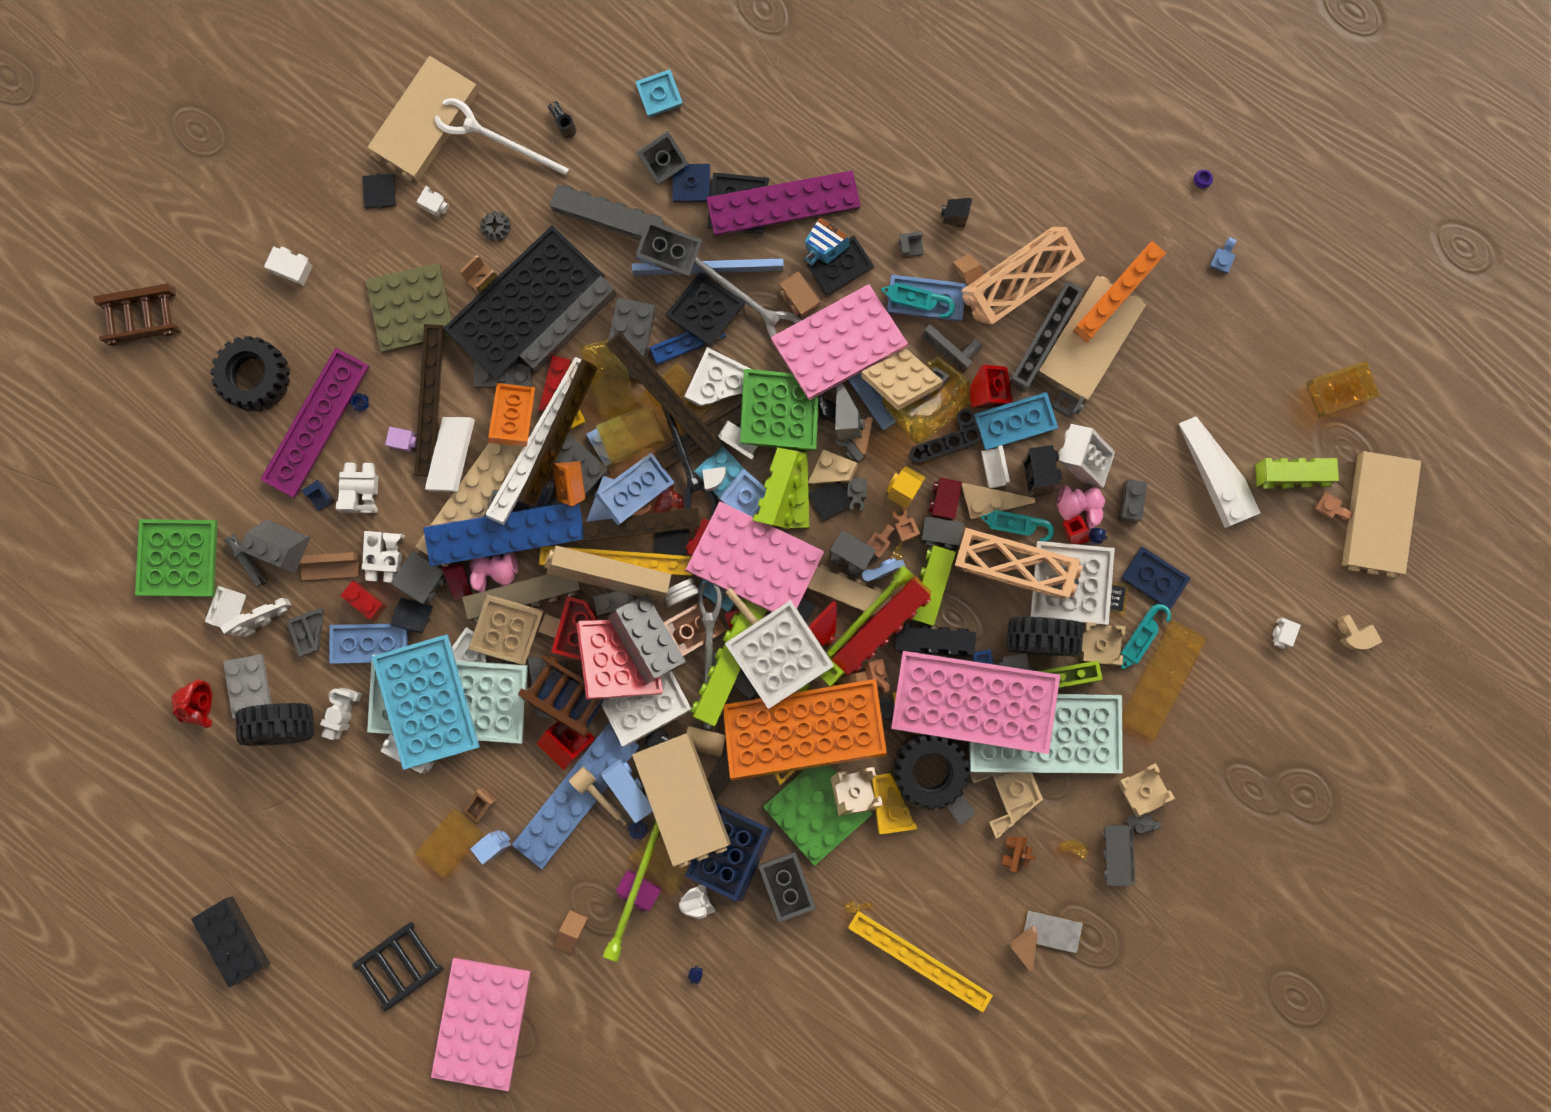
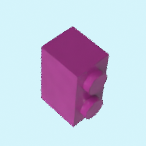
[615,869,662,912]

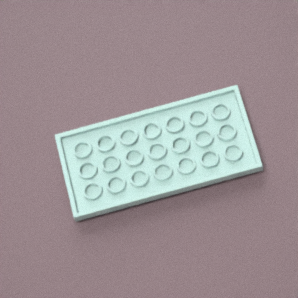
[367,654,528,744]
[969,694,1123,773]

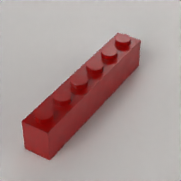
[832,576,932,675]

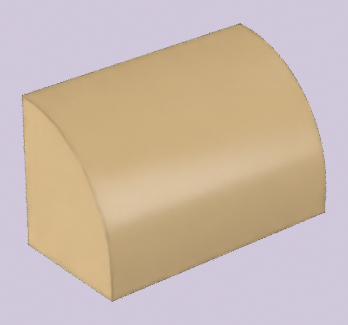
[687,726,726,758]

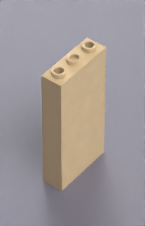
[368,56,480,182]
[1036,275,1146,404]
[1342,451,1421,578]
[544,546,672,601]
[632,733,731,868]

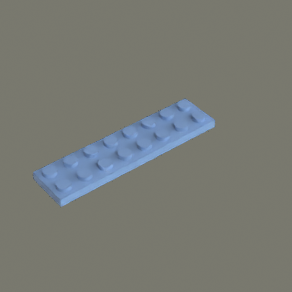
[512,722,640,869]

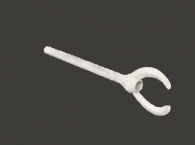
[435,98,569,175]

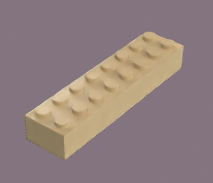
[415,438,529,567]

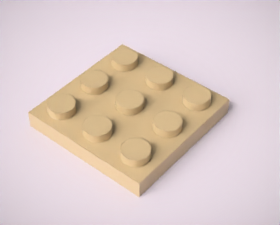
[861,348,943,410]
[469,594,543,665]

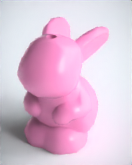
[1056,484,1105,529]
[469,552,518,592]

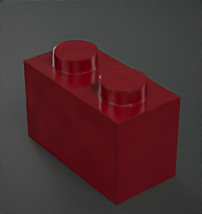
[928,477,962,521]

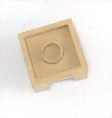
[1079,622,1126,666]
[1118,763,1175,818]
[830,767,883,816]

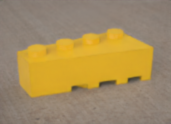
[886,466,926,510]

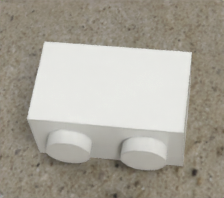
[264,246,313,286]

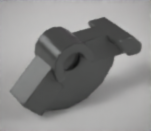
[1125,814,1162,834]

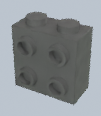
[391,551,446,605]

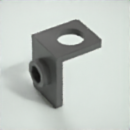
[1053,391,1085,418]

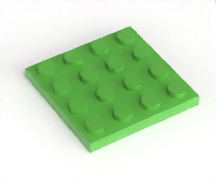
[740,369,818,451]
[135,519,218,597]
[763,765,872,866]

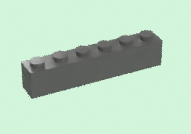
[550,185,665,241]
[520,276,617,373]
[1009,280,1084,392]

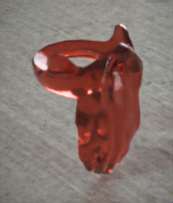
[653,485,685,513]

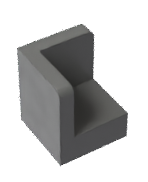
[899,231,924,258]
[945,795,976,824]

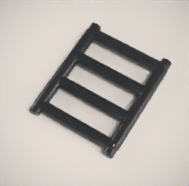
[353,922,444,1012]

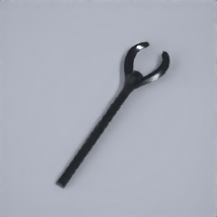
[662,407,718,515]

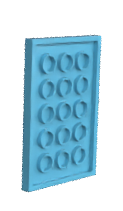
[372,634,480,770]

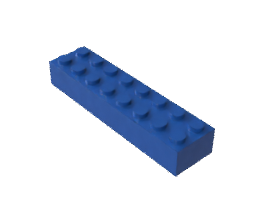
[423,503,585,566]

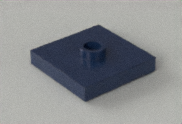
[673,164,710,203]

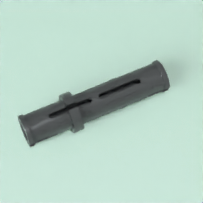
[224,534,267,587]

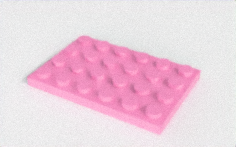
[771,284,908,401]
[686,502,824,612]
[431,958,531,1091]

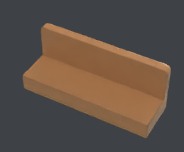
[299,552,359,581]

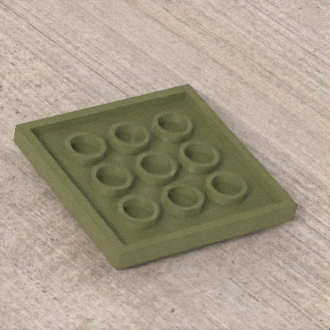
[366,263,452,353]

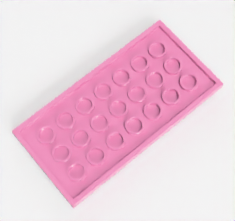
[891,651,1060,754]

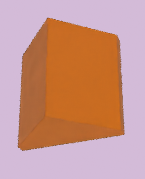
[553,461,586,506]

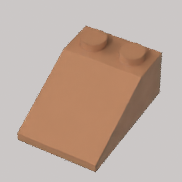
[664,598,726,656]

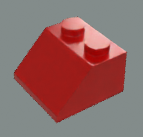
[536,721,596,770]

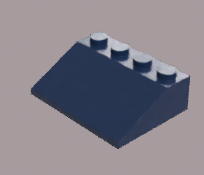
[685,804,774,901]

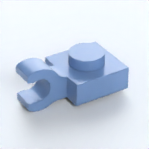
[1209,237,1236,274]

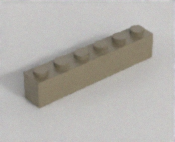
[462,574,582,623]

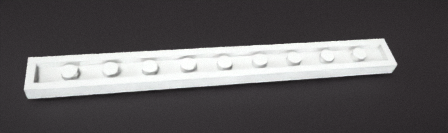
[485,357,581,525]

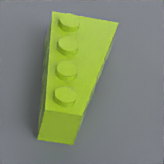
[752,448,806,529]
[1255,458,1339,490]

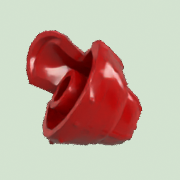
[171,679,213,728]

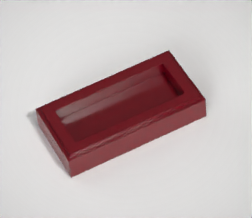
[443,563,473,601]

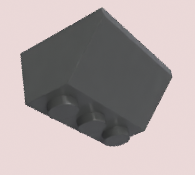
[239,519,311,573]

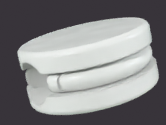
[663,578,700,608]

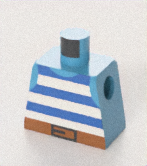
[804,217,850,265]

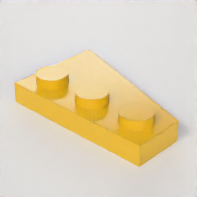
[871,773,918,834]

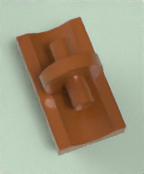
[1002,836,1036,872]

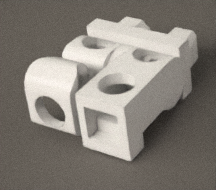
[336,463,379,513]
[362,531,405,583]
[320,688,362,740]

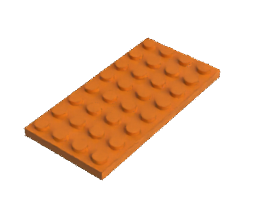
[723,679,887,781]

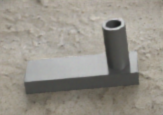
[922,324,982,373]

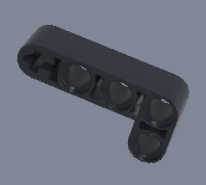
[908,409,981,465]

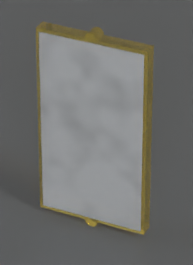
[1022,909,1084,954]

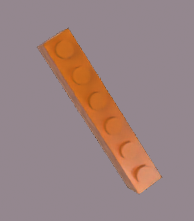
[1073,241,1166,343]

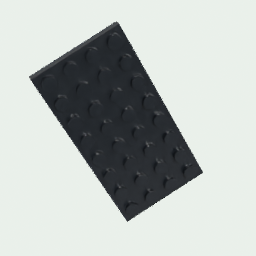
[443,225,605,381]

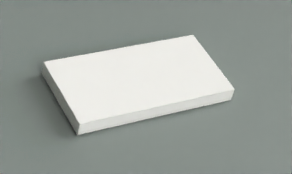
[425,417,475,492]

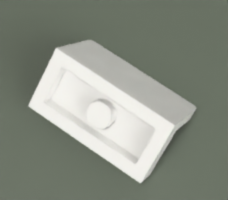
[718,421,757,459]
[981,445,1010,489]
[205,586,246,627]

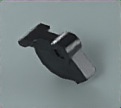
[818,394,836,424]

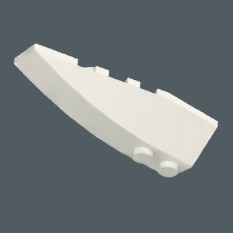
[1178,416,1260,528]

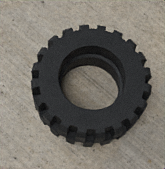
[210,336,290,412]
[1007,616,1084,657]
[235,703,314,746]
[893,734,970,810]

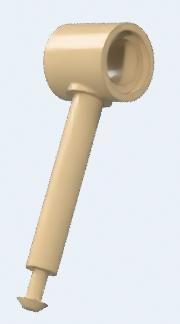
[569,766,628,826]

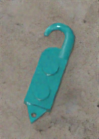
[881,282,955,318]
[980,509,1054,542]
[1120,604,1171,669]

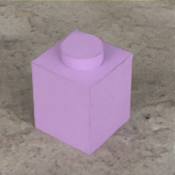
[385,426,417,453]

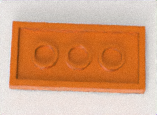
[488,383,535,447]

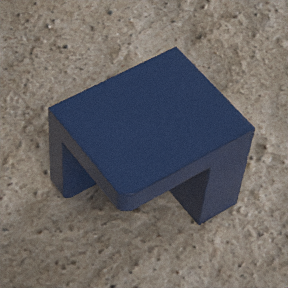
[302,480,335,511]

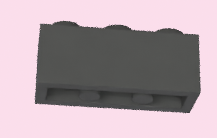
[1103,824,1135,886]

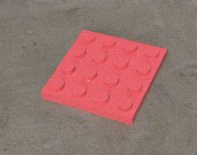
[576,620,663,700]

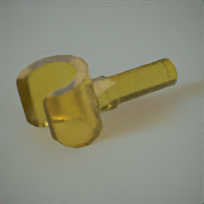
[891,539,904,561]
[845,900,873,913]

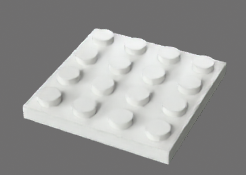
[1030,541,1115,625]
[725,600,834,709]
[602,671,691,747]

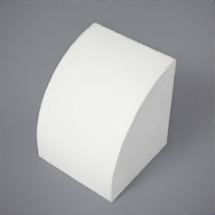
[702,467,726,492]

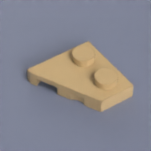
[808,450,858,485]

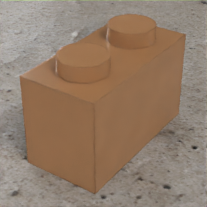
[779,271,820,319]

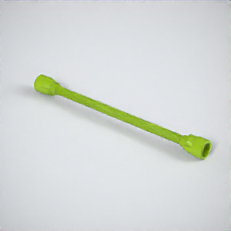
[800,565,914,692]
[602,821,660,962]

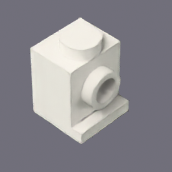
[417,186,449,218]
[1273,618,1301,649]

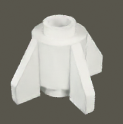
[679,884,715,919]

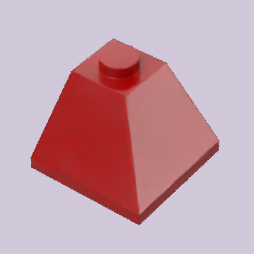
[969,365,1013,408]
[808,601,837,647]

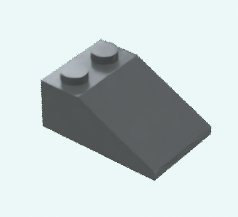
[635,220,702,276]

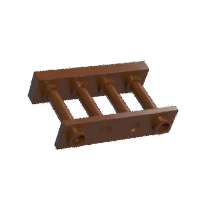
[94,283,181,346]
[517,655,610,738]

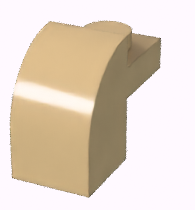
[1337,615,1382,650]

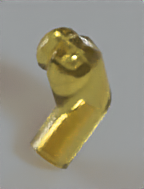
[1058,839,1088,858]

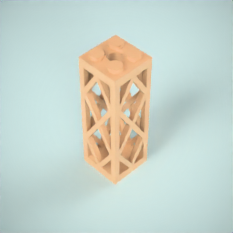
[961,227,1085,325]
[955,528,1083,601]

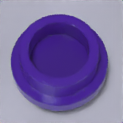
[1193,170,1213,189]

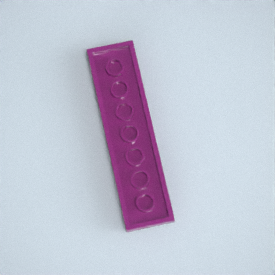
[706,170,861,236]
[260,348,370,498]

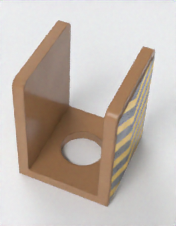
[459,255,497,293]

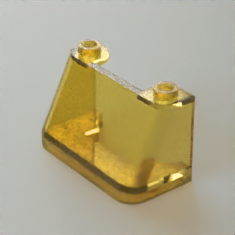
[882,356,970,444]

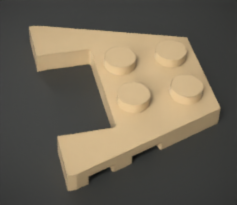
[968,766,1043,838]

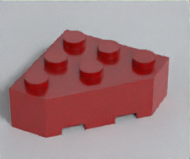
[551,596,598,660]

